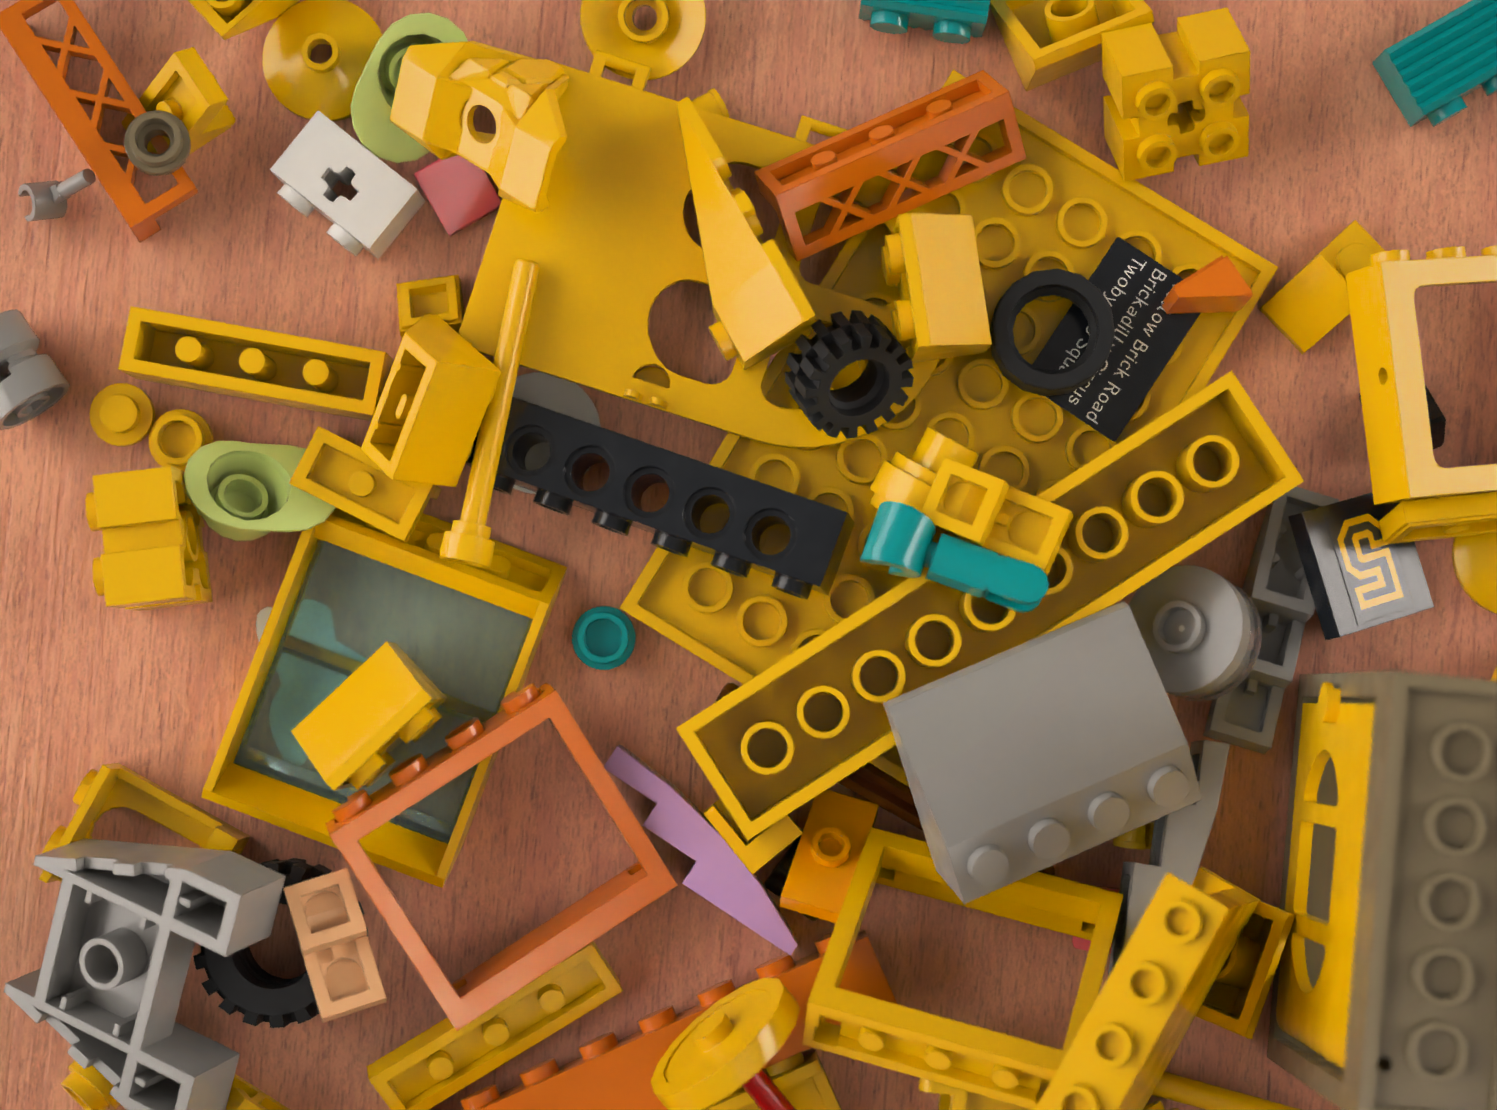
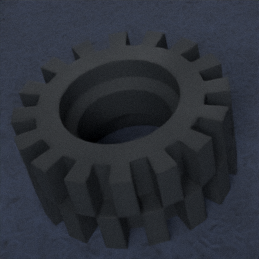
[785,310,914,439]

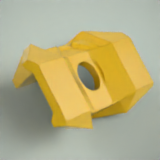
[390,41,570,213]

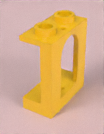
[38,763,251,883]

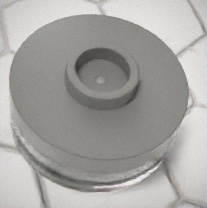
[1129,565,1262,702]

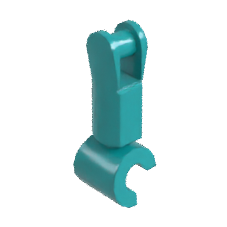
[860,501,1049,613]

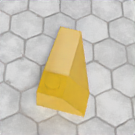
[677,97,816,370]

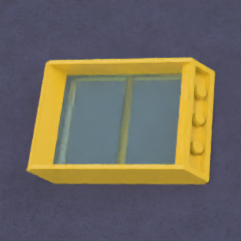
[201,508,567,888]

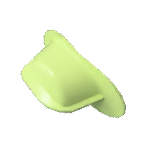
[350,12,468,163]
[183,441,337,541]

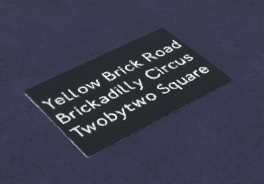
[1032,237,1200,441]

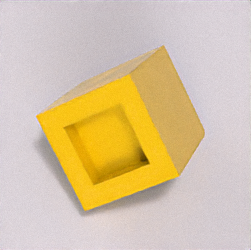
[703,799,803,875]

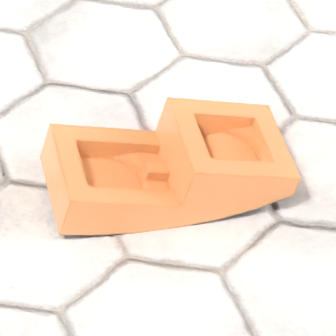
[283,868,387,1023]

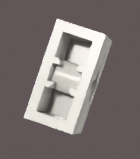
[270,110,426,260]

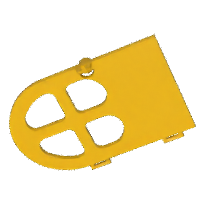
[458,50,940,448]

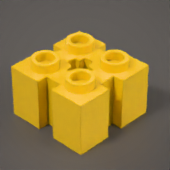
[1101,7,1251,182]
[85,466,213,611]

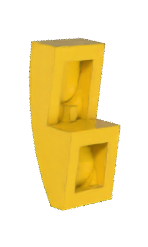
[921,457,1073,576]

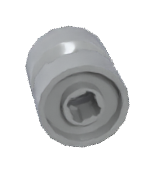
[0,309,70,430]

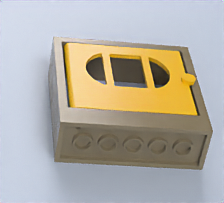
[1267,671,1497,1110]

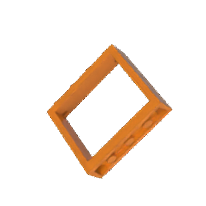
[325,682,677,1031]

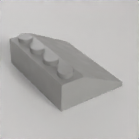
[883,601,1202,904]

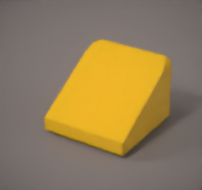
[396,274,465,339]

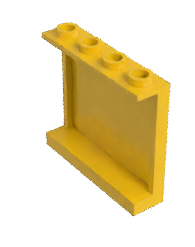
[1035,867,1260,1110]

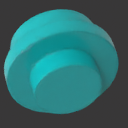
[572,606,636,670]

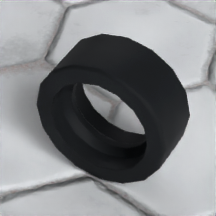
[990,268,1115,396]

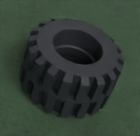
[193,858,368,1028]

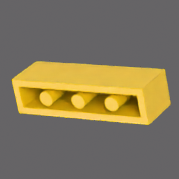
[118,306,394,421]

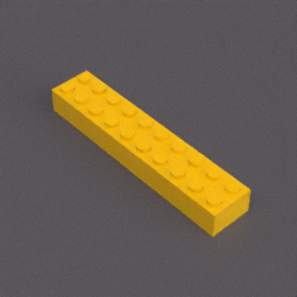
[676,371,1304,840]

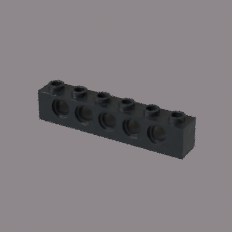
[465,397,855,600]

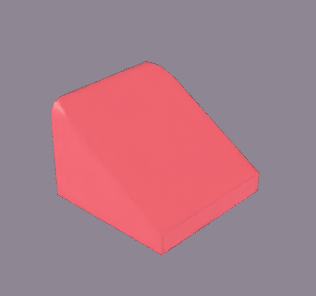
[414,155,501,237]

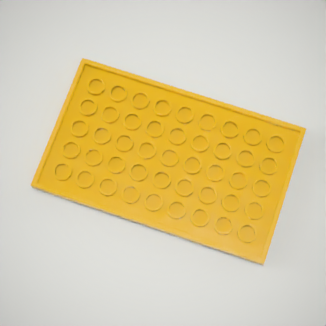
[620,70,1278,787]

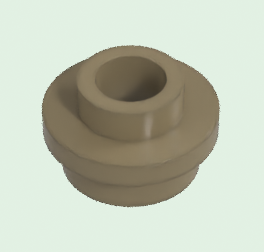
[124,110,191,176]

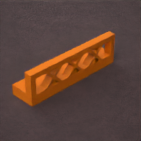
[0,0,199,243]
[754,70,1026,262]

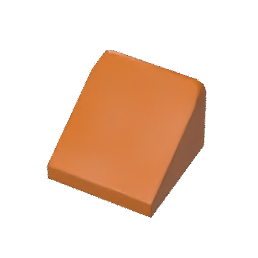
[1162,256,1253,314]

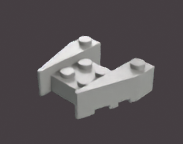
[4,838,286,1110]

